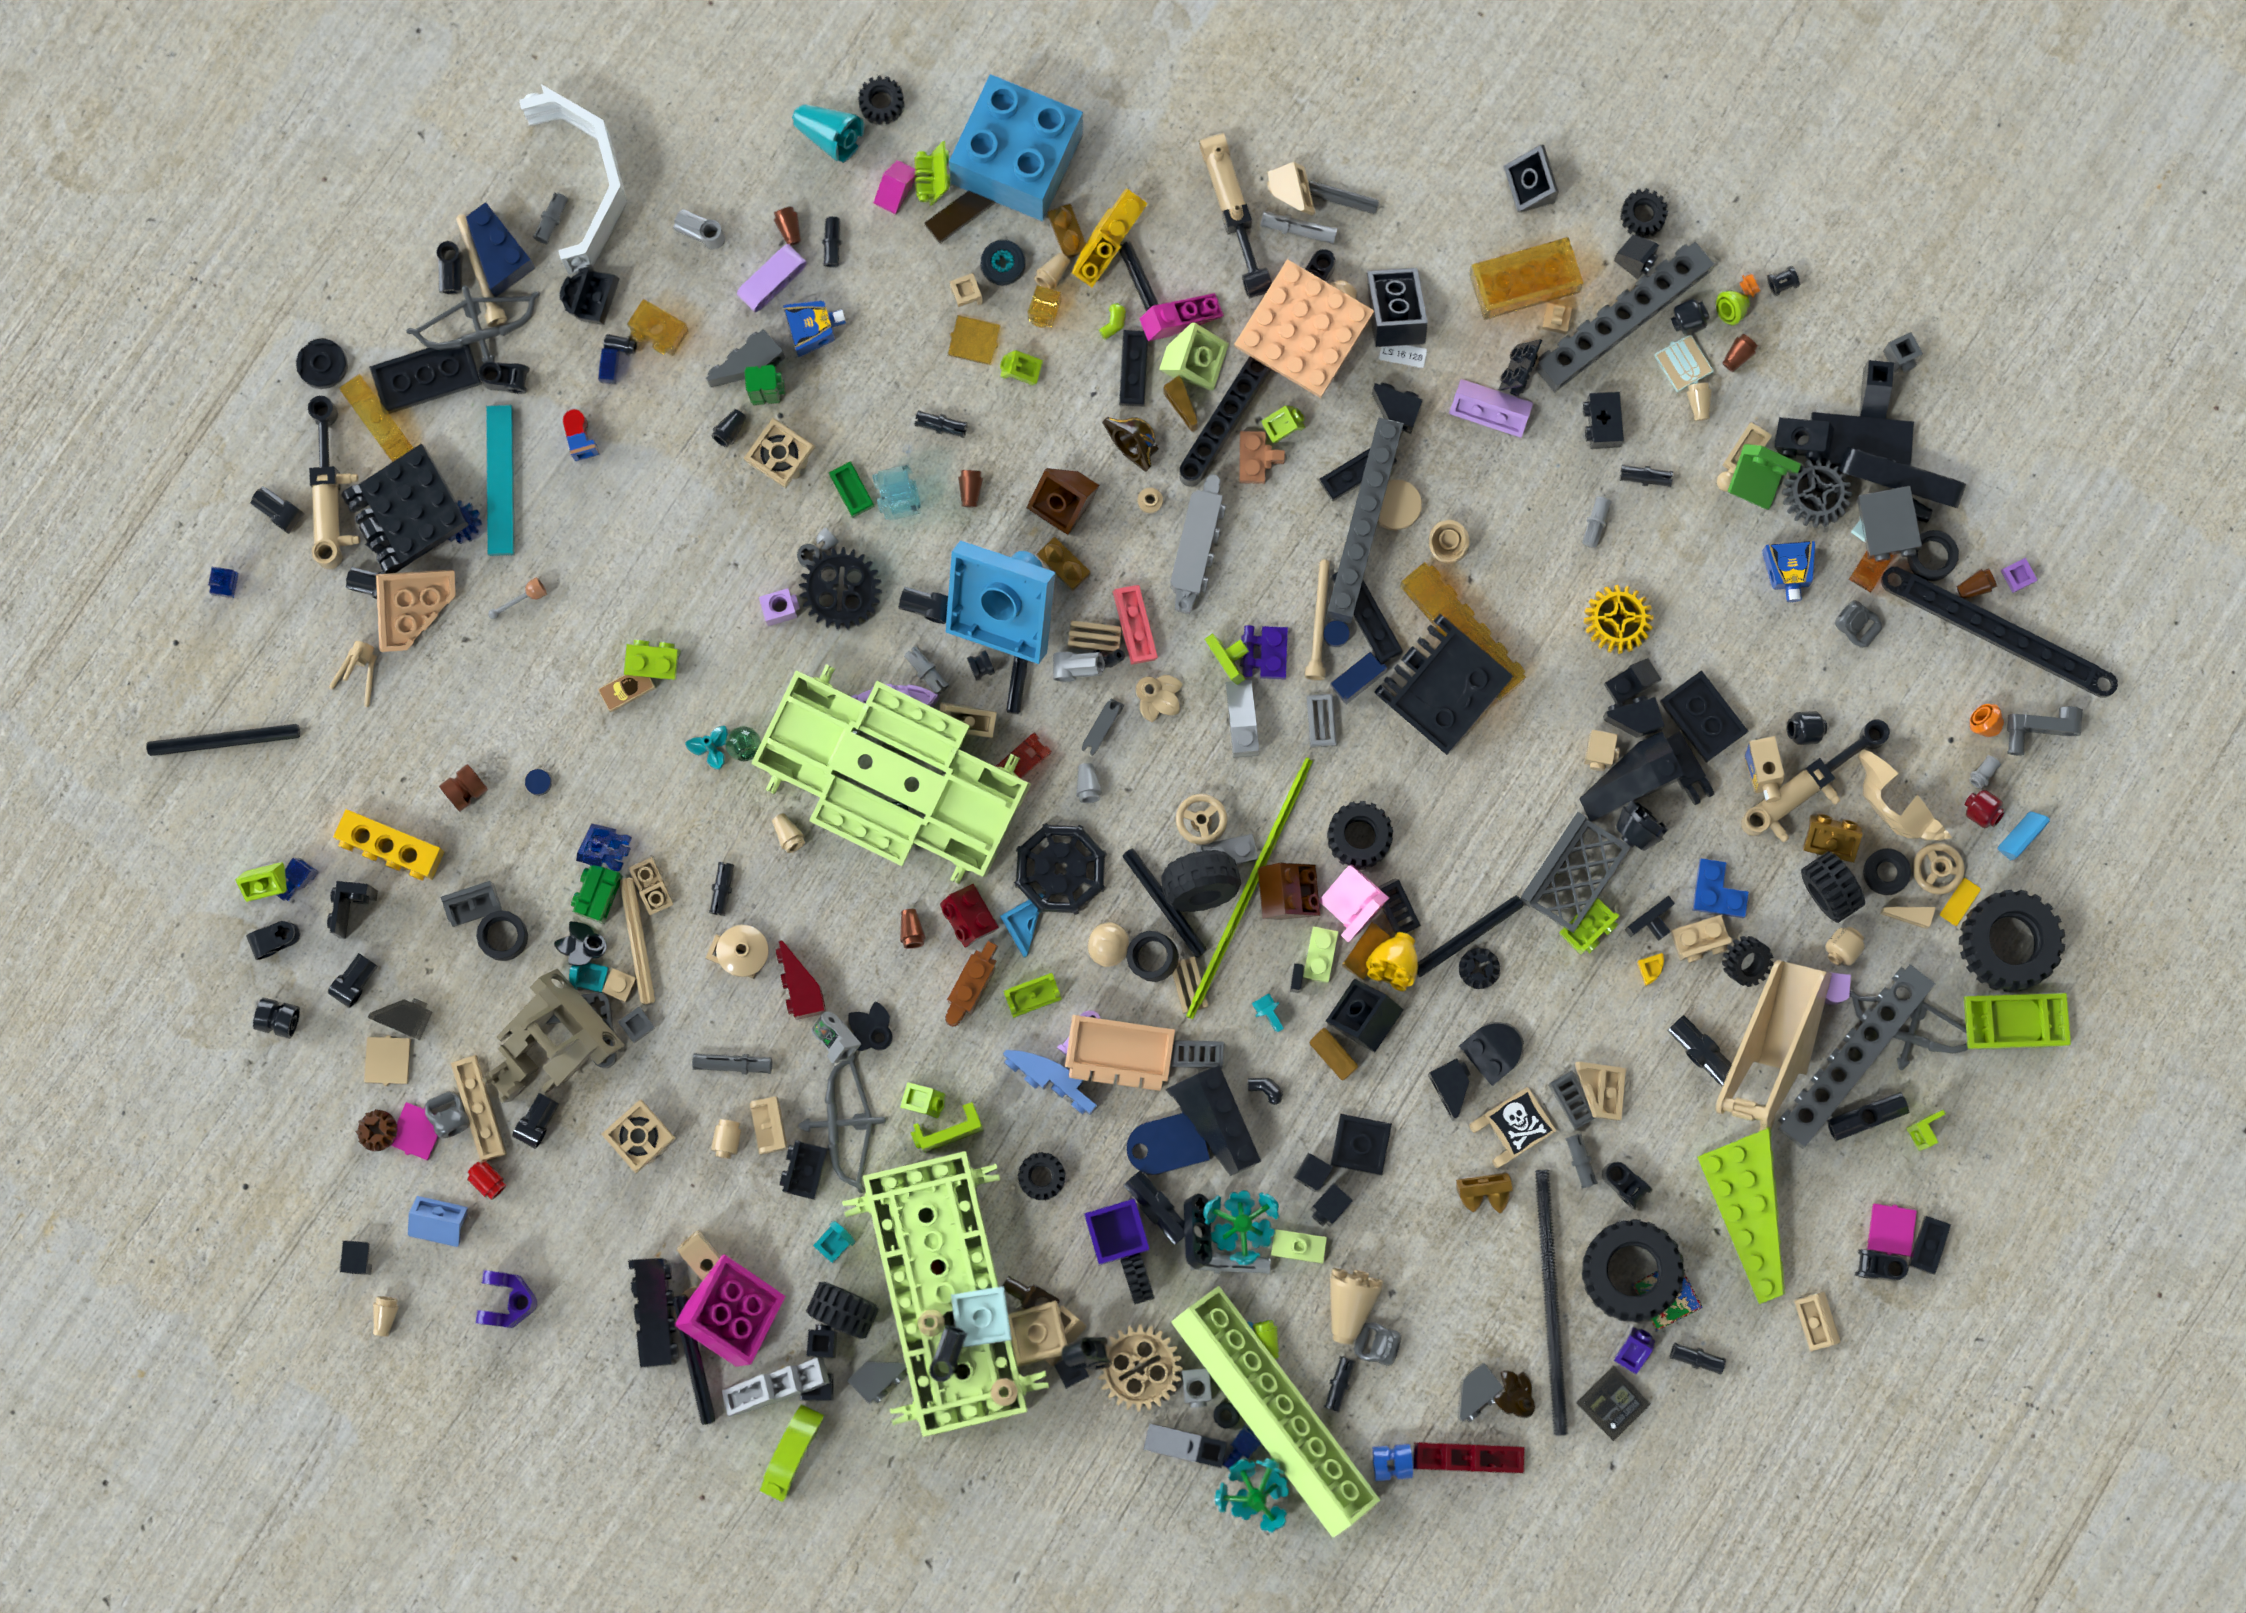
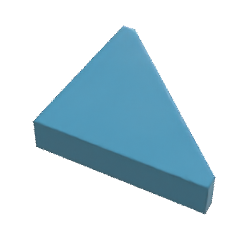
[1000,893,1044,958]

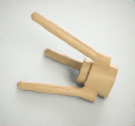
[329,641,377,707]

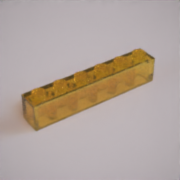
[1400,562,1526,702]

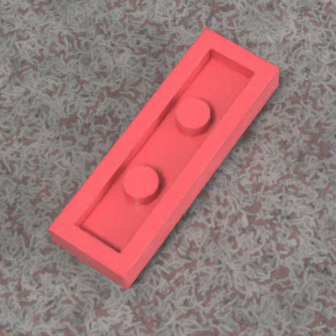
[1113,585,1158,665]

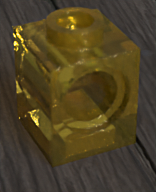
[1027,285,1062,328]

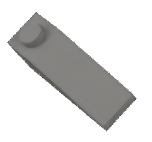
[1226,680,1259,758]

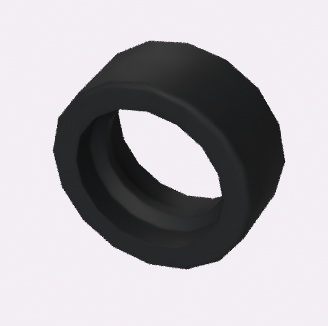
[1907,530,1959,581]
[476,910,528,961]
[1126,931,1179,982]

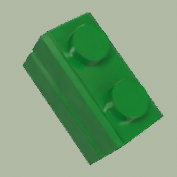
[744,365,785,405]
[571,863,623,924]

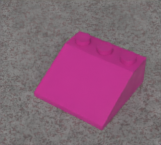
[675,1255,786,1367]

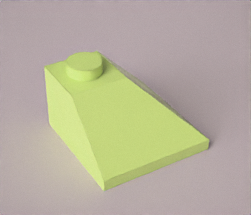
[1159,323,1229,390]

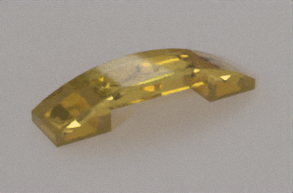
[339,373,414,462]

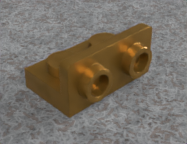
[1803,814,1863,863]

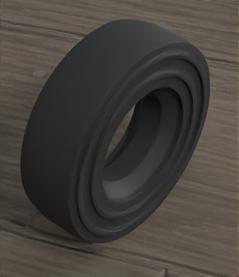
[1863,848,1911,895]

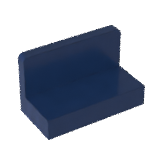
[1330,652,1388,705]

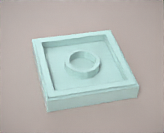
[951,1287,1012,1347]

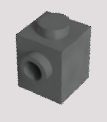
[1883,332,1923,373]

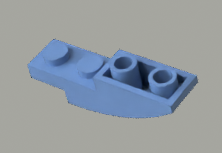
[1003,1050,1097,1115]

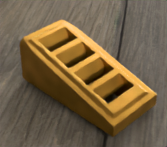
[1163,375,1198,432]

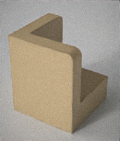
[949,273,983,307]

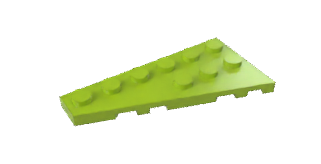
[1697,1127,1785,1304]

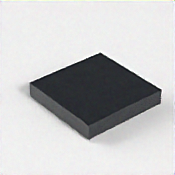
[1330,1114,1392,1176]

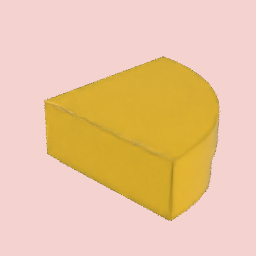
[1637,953,1664,986]

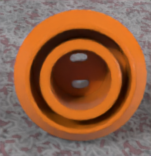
[1970,704,2004,737]

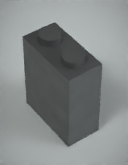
[1857,486,1922,562]

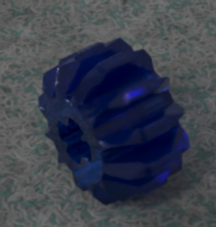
[447,500,482,544]

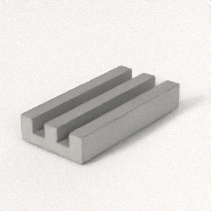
[1307,694,1336,748]

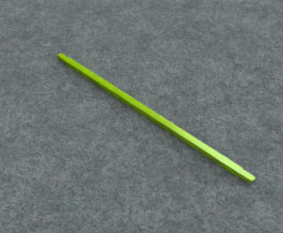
[1186,757,1313,1019]

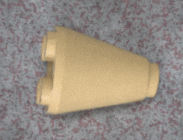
[1330,1268,1383,1345]

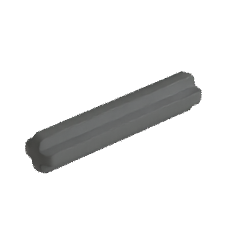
[1308,181,1379,214]

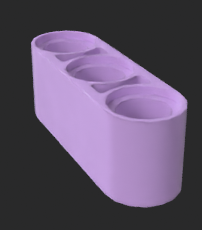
[737,244,807,312]

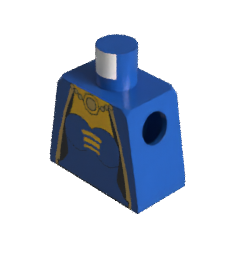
[783,301,846,357]
[1762,541,1815,602]

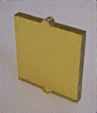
[948,315,1001,366]

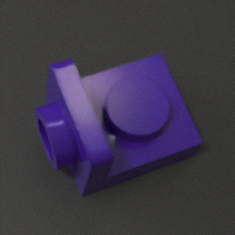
[1614,1327,1655,1375]

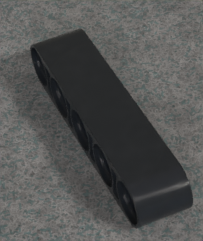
[1839,446,1966,508]

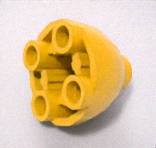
[1366,932,1418,992]

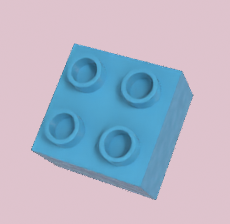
[949,74,1083,222]

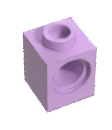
[759,588,800,626]

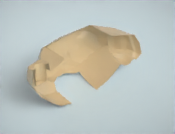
[1857,749,1952,841]

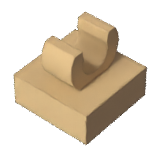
[1542,303,1572,334]

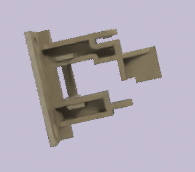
[482,968,625,1103]

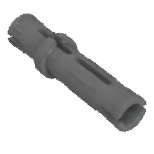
[692,1053,772,1075]

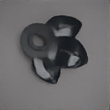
[554,921,607,966]
[848,1002,893,1051]

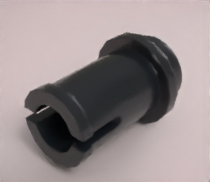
[603,334,637,356]

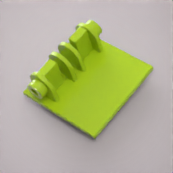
[914,141,950,206]

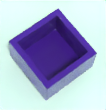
[1084,1198,1150,1266]

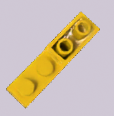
[1071,188,1148,288]

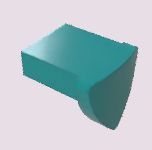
[569,963,610,994]
[813,1221,856,1264]

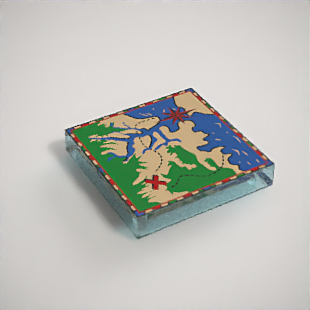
[1631,1270,1703,1332]

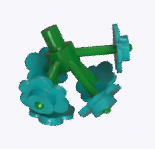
[1203,1190,1279,1265]
[1214,1458,1289,1533]

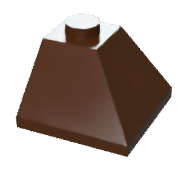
[1026,468,1100,535]

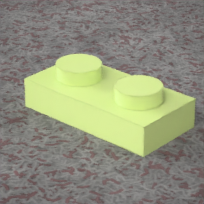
[1303,926,1338,983]

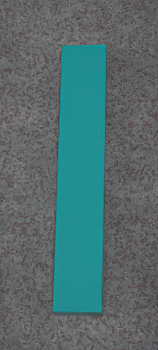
[486,405,514,556]

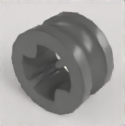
[797,544,821,568]

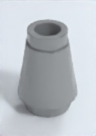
[1076,763,1102,803]

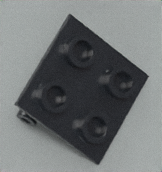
[1498,339,1543,396]

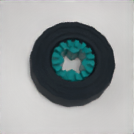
[980,240,1025,286]

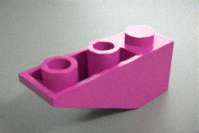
[1139,293,1224,341]

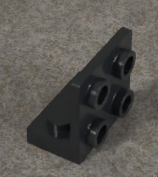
[327,881,378,939]

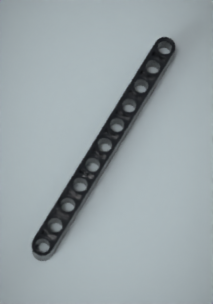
[1179,249,1335,487]

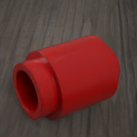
[467,1161,506,1200]

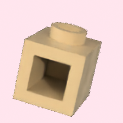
[1584,730,1620,771]

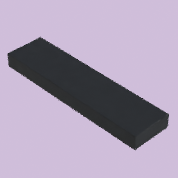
[1331,572,1403,665]

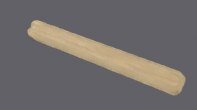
[620,878,655,1005]

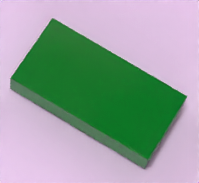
[828,461,875,518]

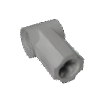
[673,209,725,249]
[1053,652,1105,682]

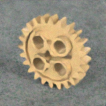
[1098,1325,1182,1411]

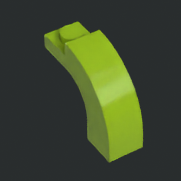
[759,1404,824,1502]

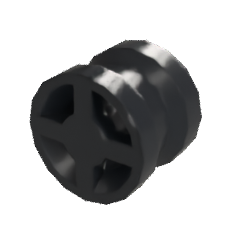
[967,650,995,681]

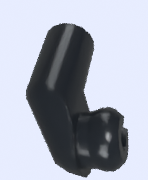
[1091,649,1125,668]
[1248,1078,1283,1105]

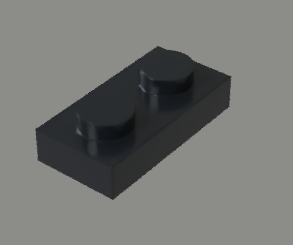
[1908,1216,1951,1275]

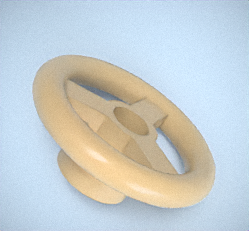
[1176,794,1227,845]
[1913,843,1965,894]

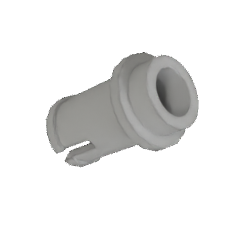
[1969,755,2001,789]

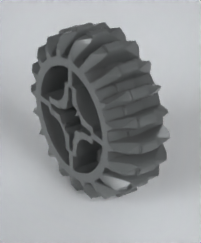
[1782,460,1852,528]

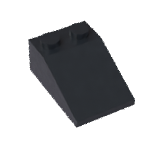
[1367,268,1428,347]

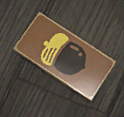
[598,675,656,713]

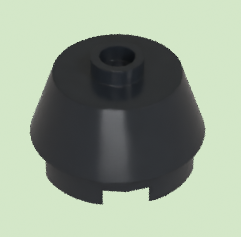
[1616,800,1668,851]

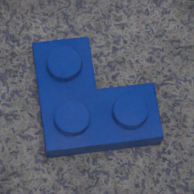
[1692,858,1749,918]

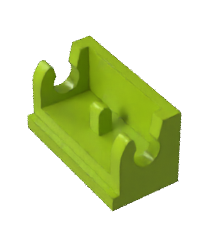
[1003,973,1062,1018]

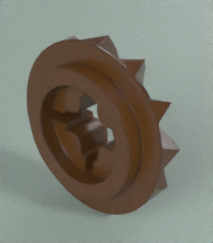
[355,1109,398,1152]

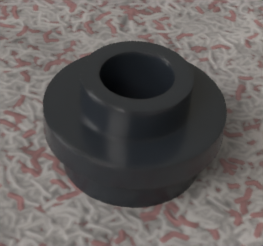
[1213,1402,1240,1429]

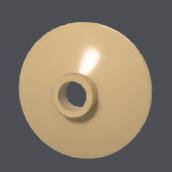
[716,925,769,977]

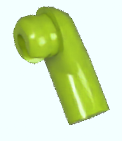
[1099,303,1126,340]

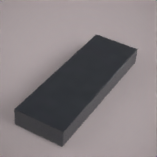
[1119,330,1148,407]
[1319,448,1397,502]

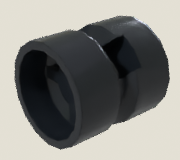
[253,997,300,1039]

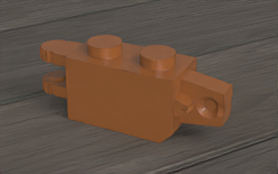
[945,941,998,1027]

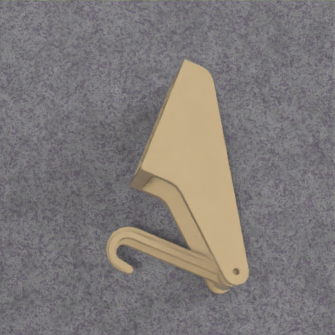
[1716,960,1832,1131]

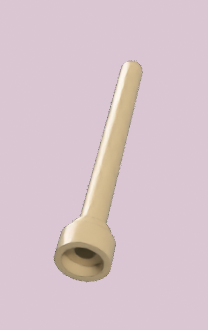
[457,214,507,327]
[1305,559,1330,681]

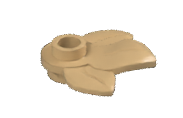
[1135,675,1182,722]

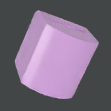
[1825,973,1851,1005]

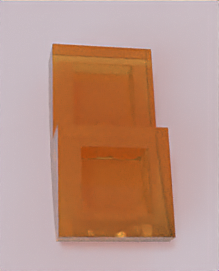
[1848,550,1894,593]

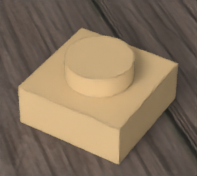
[602,968,637,1003]

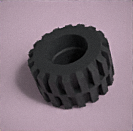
[1327,801,1393,869]
[1801,851,1866,923]
[806,1282,879,1339]

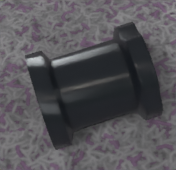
[1767,266,1800,296]

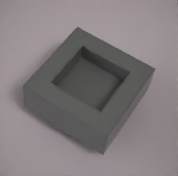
[618,1006,655,1043]

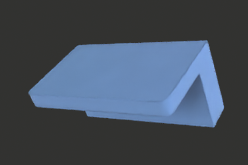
[408,1196,468,1247]

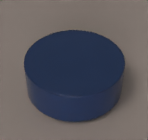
[1324,620,1349,647]
[525,769,552,796]

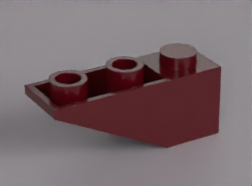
[776,940,826,1020]

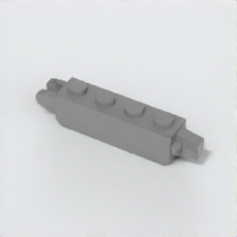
[1170,474,1226,614]

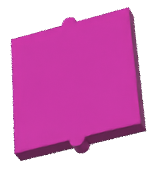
[391,1102,438,1161]
[1867,1204,1917,1256]

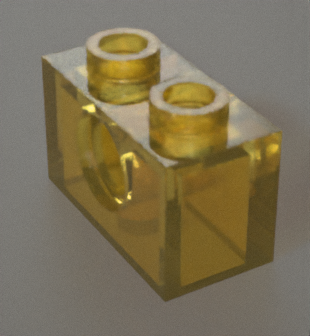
[627,299,689,356]

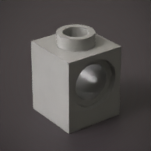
[1182,1369,1212,1408]

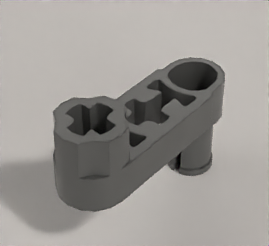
[2007,706,2083,756]

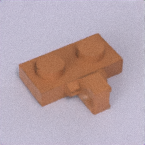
[1239,431,1285,484]

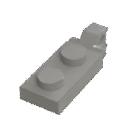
[1184,834,1258,865]

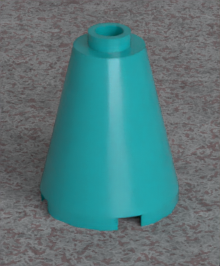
[792,104,864,162]

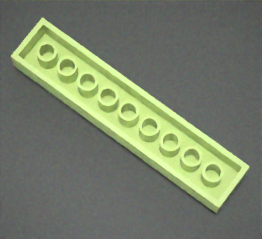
[1171,1286,1380,1538]

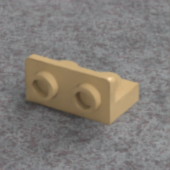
[1671,915,1733,963]

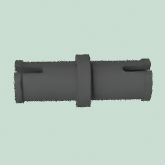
[533,192,568,244]
[1565,1133,1598,1189]

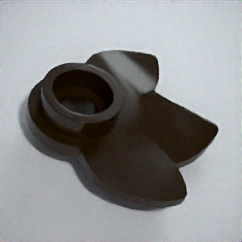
[1493,1371,1535,1418]

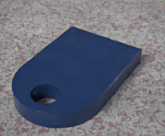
[1127,1113,1210,1175]

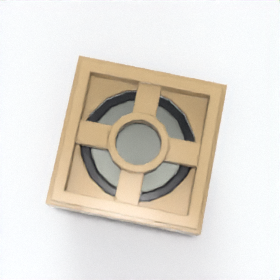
[743,418,815,489]
[601,1099,676,1174]

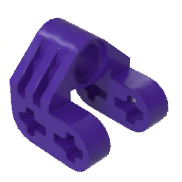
[475,1270,537,1328]

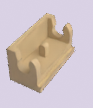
[750,1096,788,1155]

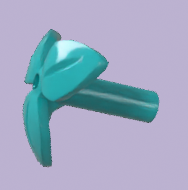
[685,726,728,770]

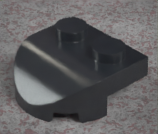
[559,267,620,325]
[1459,1022,1524,1086]

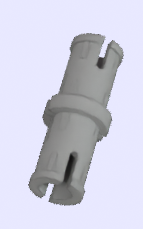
[904,646,949,695]

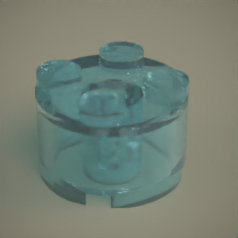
[873,464,921,521]

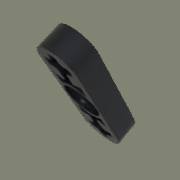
[1184,1193,1212,1269]

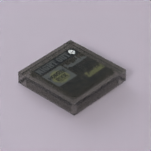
[1575,1366,1651,1442]

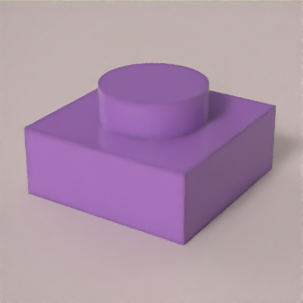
[2001,558,2037,593]

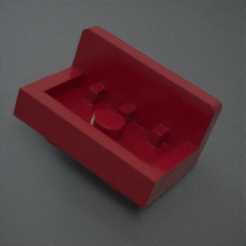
[940,883,999,948]

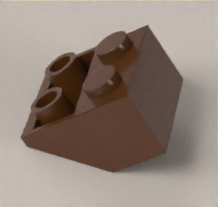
[1258,862,1320,920]

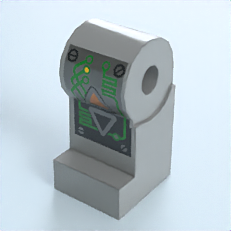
[811,1012,861,1064]

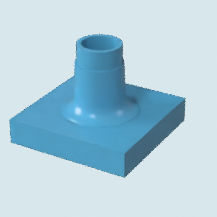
[945,540,1055,664]

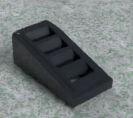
[1378,878,1421,934]

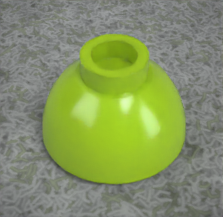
[1716,291,1750,326]

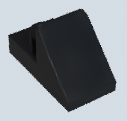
[1604,658,1662,704]

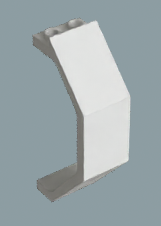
[519,84,627,275]

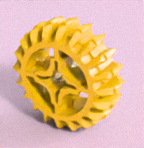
[1583,585,1654,654]

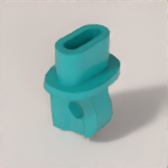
[1252,993,1284,1033]

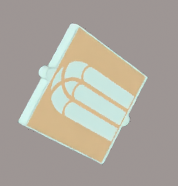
[1654,335,1713,392]

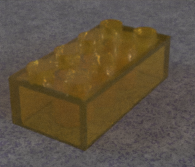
[1469,237,1584,320]

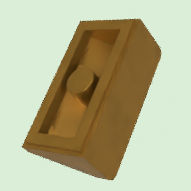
[1342,922,1392,980]
[1309,1027,1358,1081]

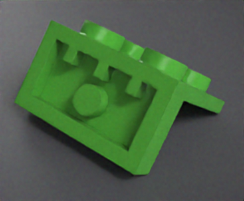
[1728,444,1801,510]

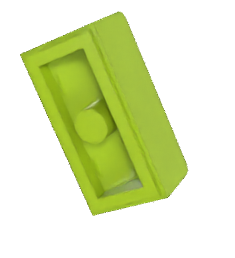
[235,862,287,902]

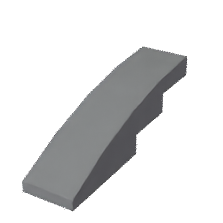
[722,1357,829,1417]

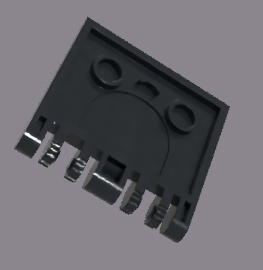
[341,443,469,574]
[1374,613,1515,755]

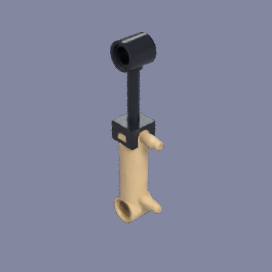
[1199,133,1272,299]
[307,395,361,570]
[1741,719,1890,842]

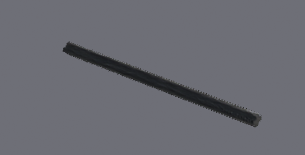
[1535,1170,1568,1436]

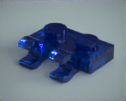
[576,823,632,871]

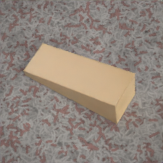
[1880,907,1936,929]

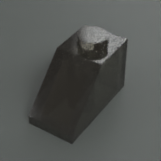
[367,998,433,1041]

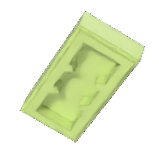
[1271,1229,1327,1264]

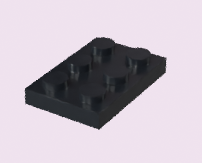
[1660,670,1749,763]

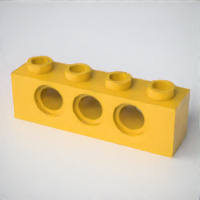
[333,809,445,881]

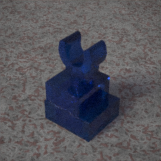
[208,567,238,598]
[276,858,319,901]
[1222,1425,1261,1470]

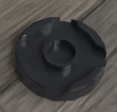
[296,338,348,389]

